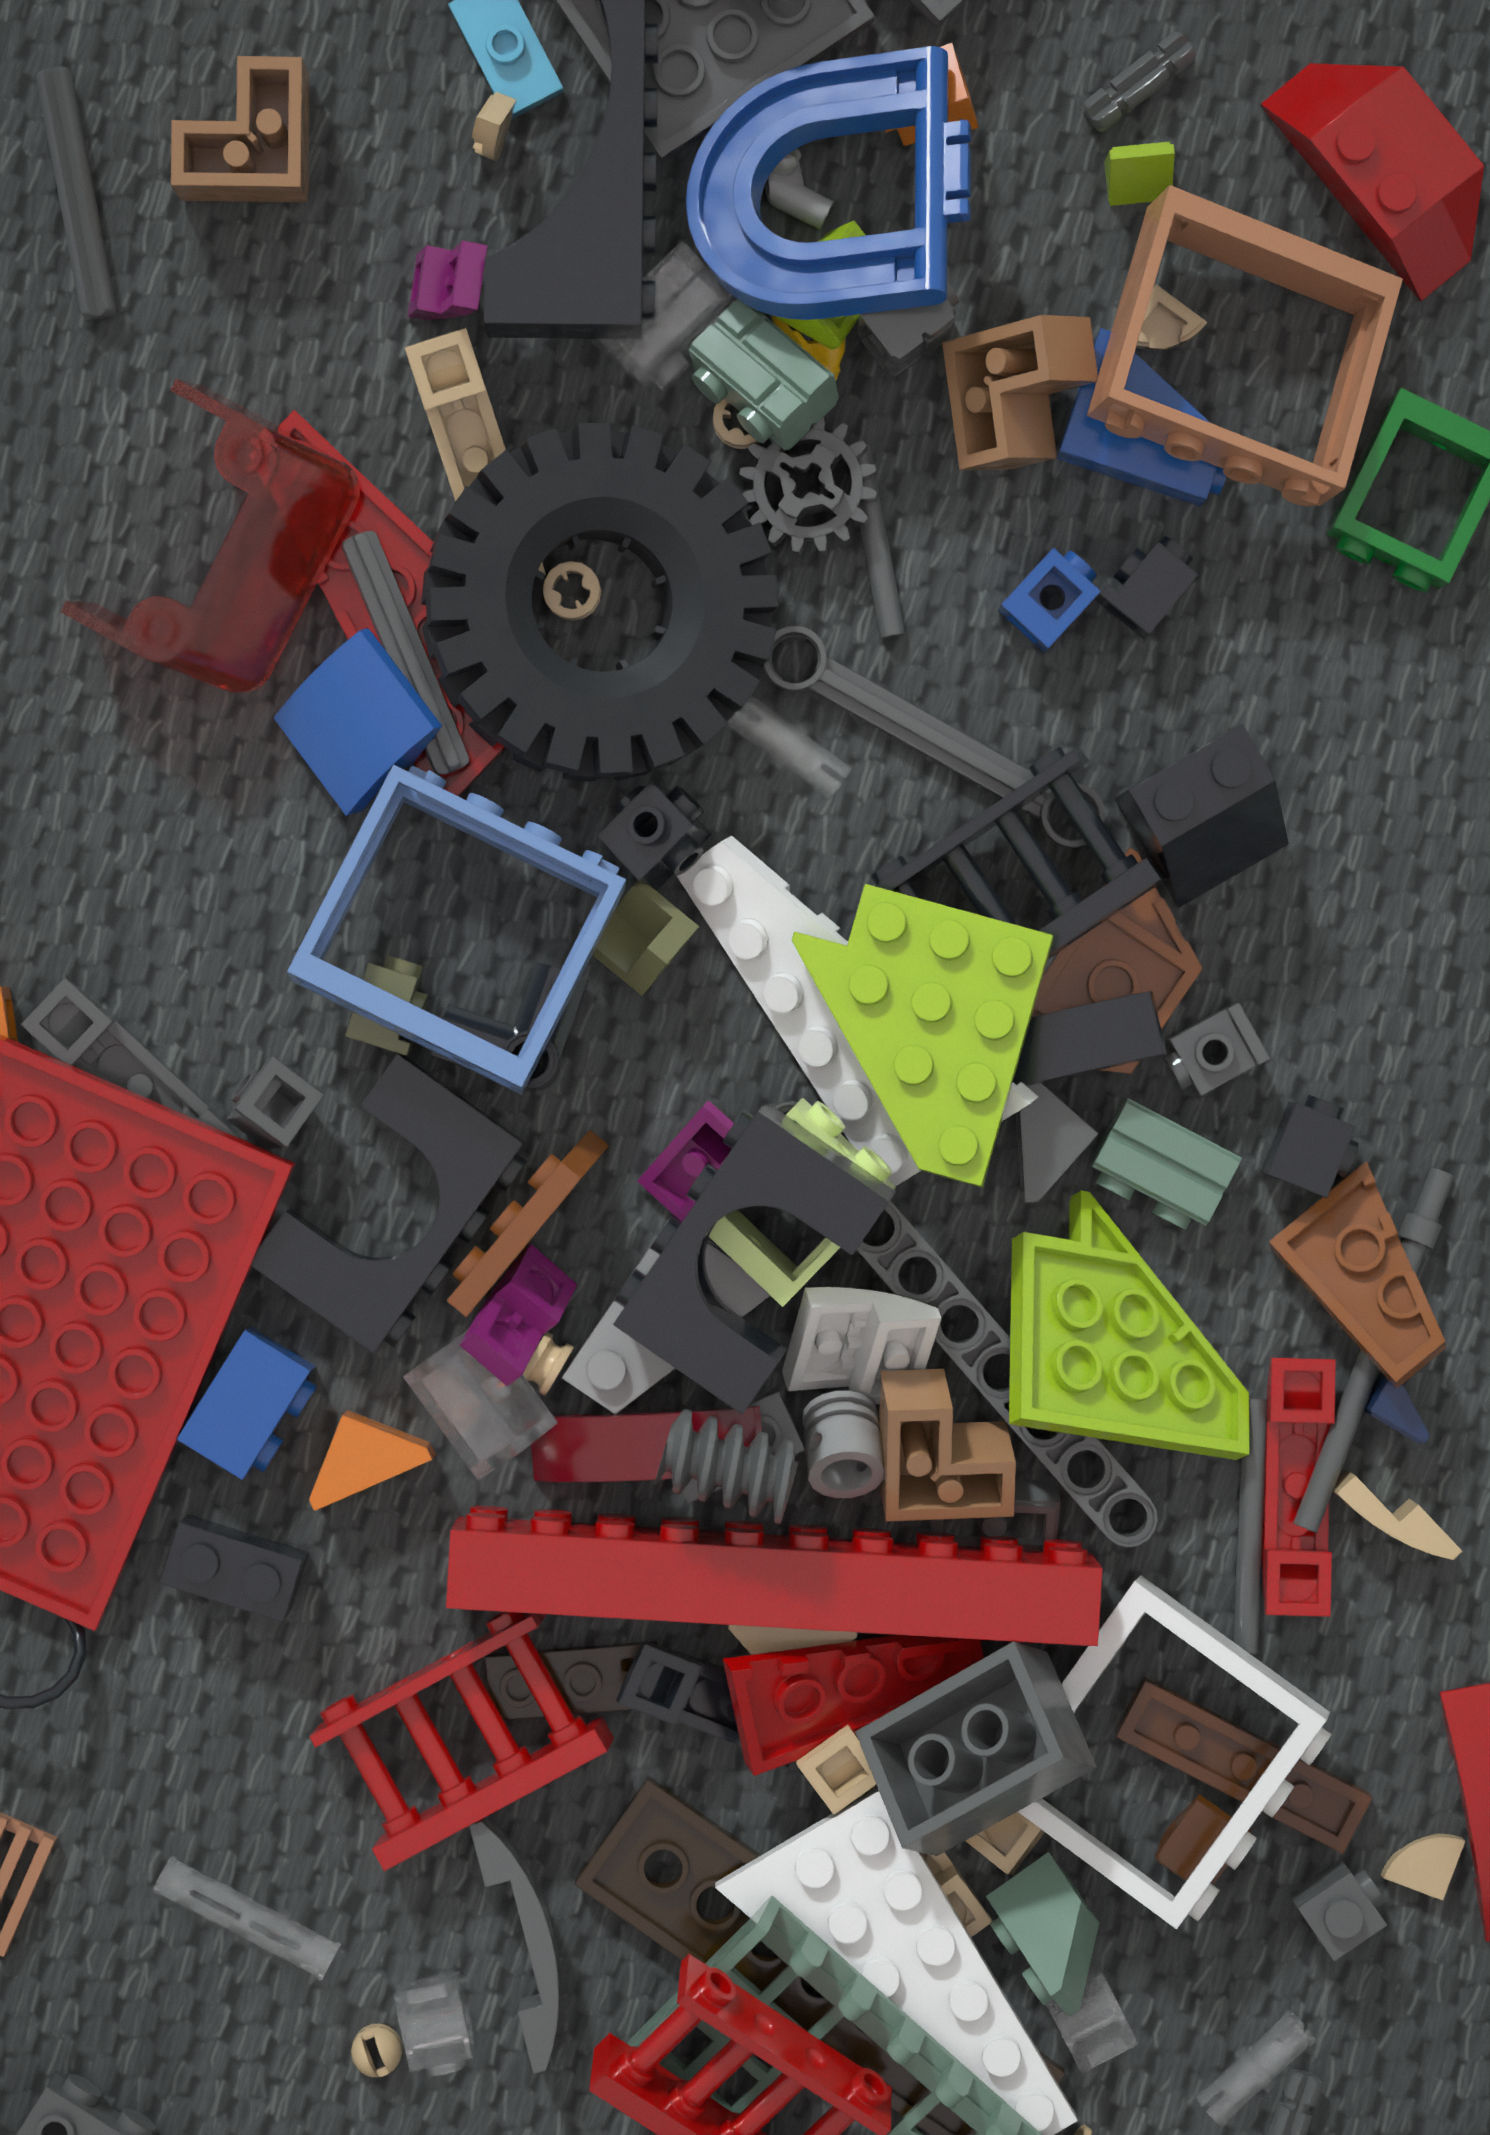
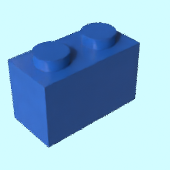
[177,1326,318,1480]

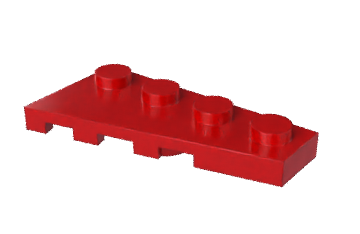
[723,1635,984,1776]

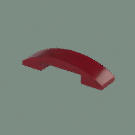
[529,1406,762,1482]

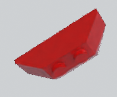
[1260,63,1484,302]

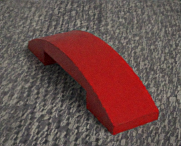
[1262,1357,1336,1617]
[1439,1682,1490,1942]

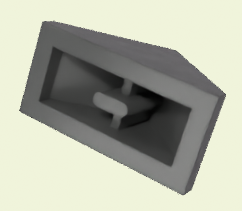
[1015,1083,1098,1203]

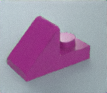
[637,1100,734,1222]

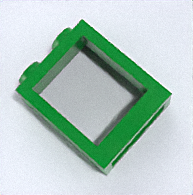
[1325,388,1490,593]

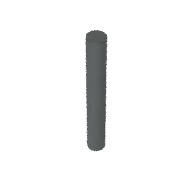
[849,445,906,639]

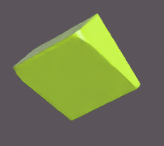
[1104,142,1175,206]

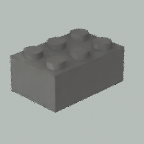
[855,1641,1097,1856]

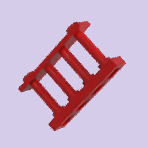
[309,1612,614,1871]
[589,1954,892,2135]

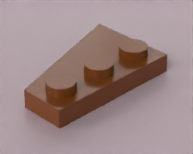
[447,1130,609,1317]
[1269,1161,1446,1389]

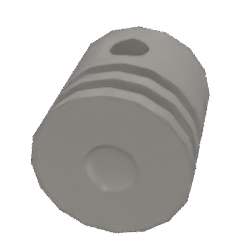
[802,1391,885,1498]

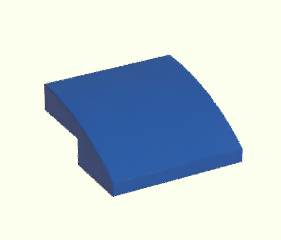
[274,628,442,816]

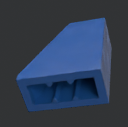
[1056,328,1227,507]

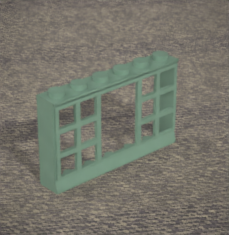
[627,1895,1042,2135]

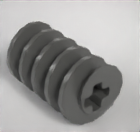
[653,1409,798,1525]

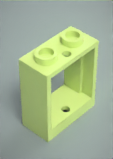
[709,1098,896,1307]

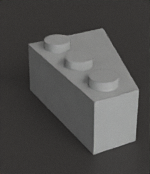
[562,1215,770,1414]

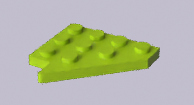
[791,884,1054,1188]
[1009,1190,1249,1460]

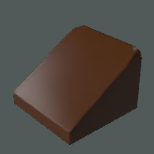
[1155,1794,1251,1885]

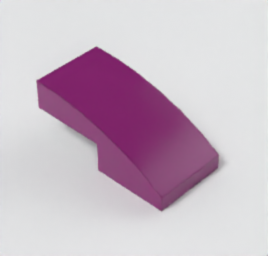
[407,240,488,320]
[459,1244,577,1386]

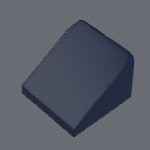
[1364,1372,1430,1444]

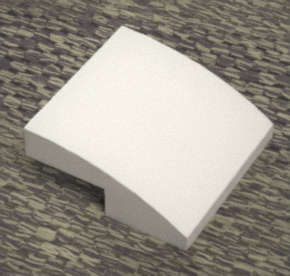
[782,1287,941,1404]

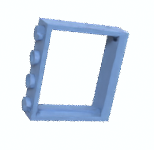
[287,765,626,1095]

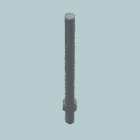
[1293,1167,1455,1533]

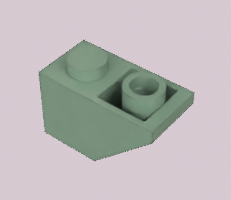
[986,1852,1099,2017]

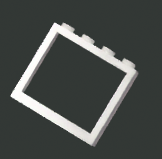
[1018,1575,1332,1929]

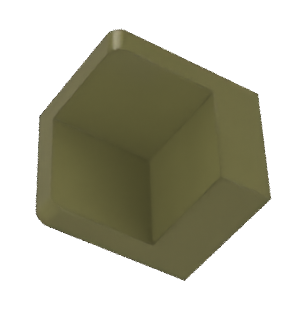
[593,880,699,996]

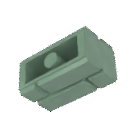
[688,299,839,450]
[1088,1097,1242,1230]

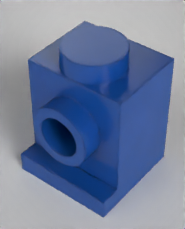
[997,548,1101,653]

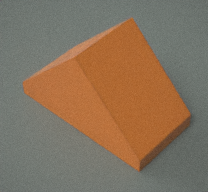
[309,1410,436,1511]

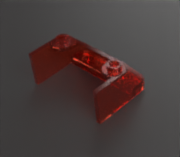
[60,379,360,693]

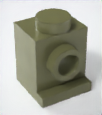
[345,955,428,1056]

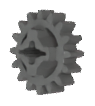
[739,417,878,556]

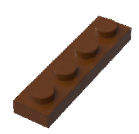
[1115,1676,1372,1854]

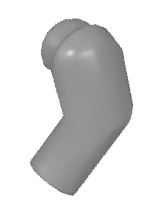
[764,147,834,230]

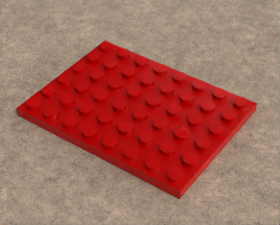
[0,1035,296,1631]

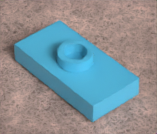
[448,0,564,119]

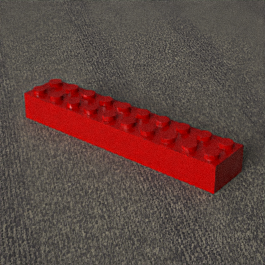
[446,1506,1103,1646]

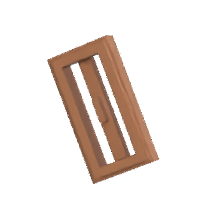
[0,1812,58,1957]

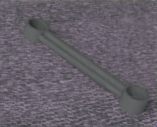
[763,626,1105,848]

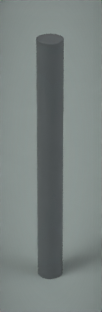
[1233,1397,1267,1654]

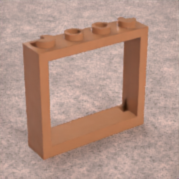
[1087,185,1403,506]

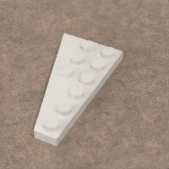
[677,836,1038,1186]
[715,1787,1078,2135]

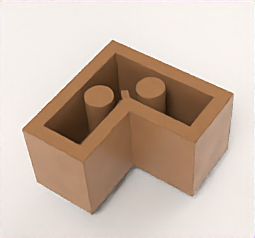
[171,56,310,202]
[942,315,1098,470]
[879,1369,1016,1522]

